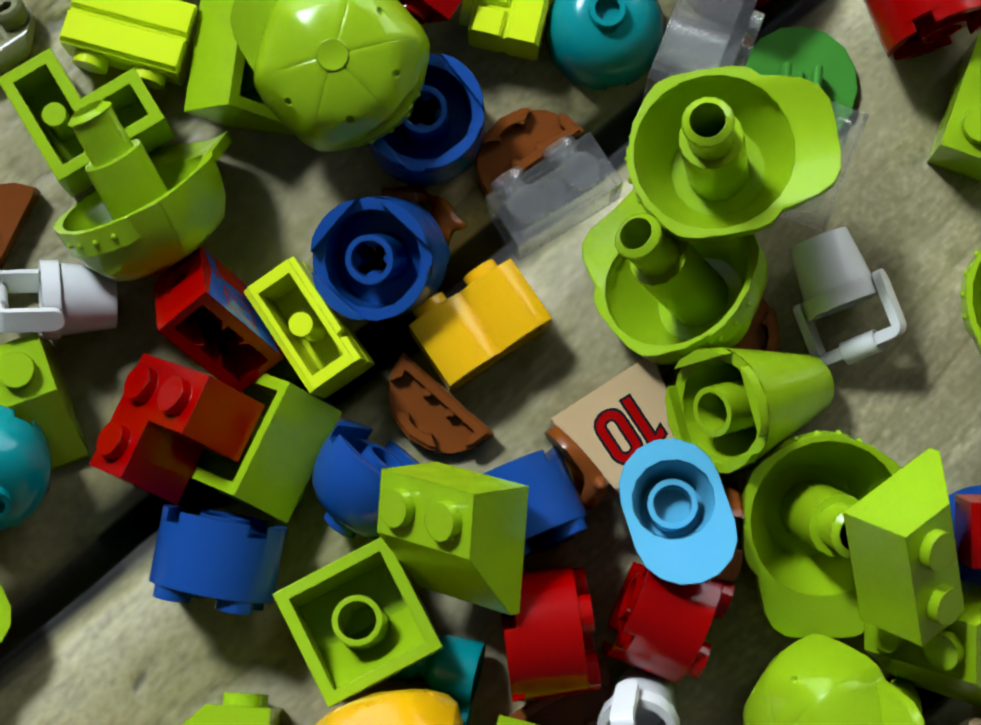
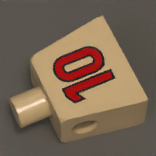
[550,358,674,498]

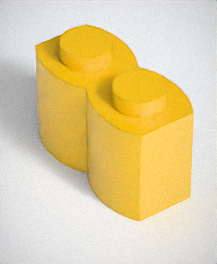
[409,258,552,393]

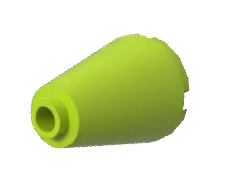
[665,347,834,474]

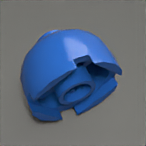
[312,420,420,539]

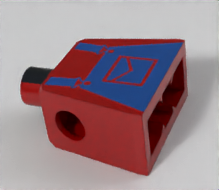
[154,247,284,392]

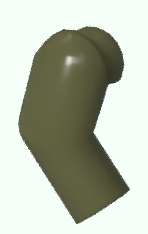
[0,0,36,76]

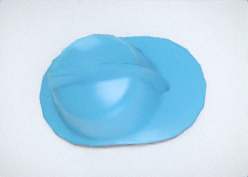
[618,438,738,586]

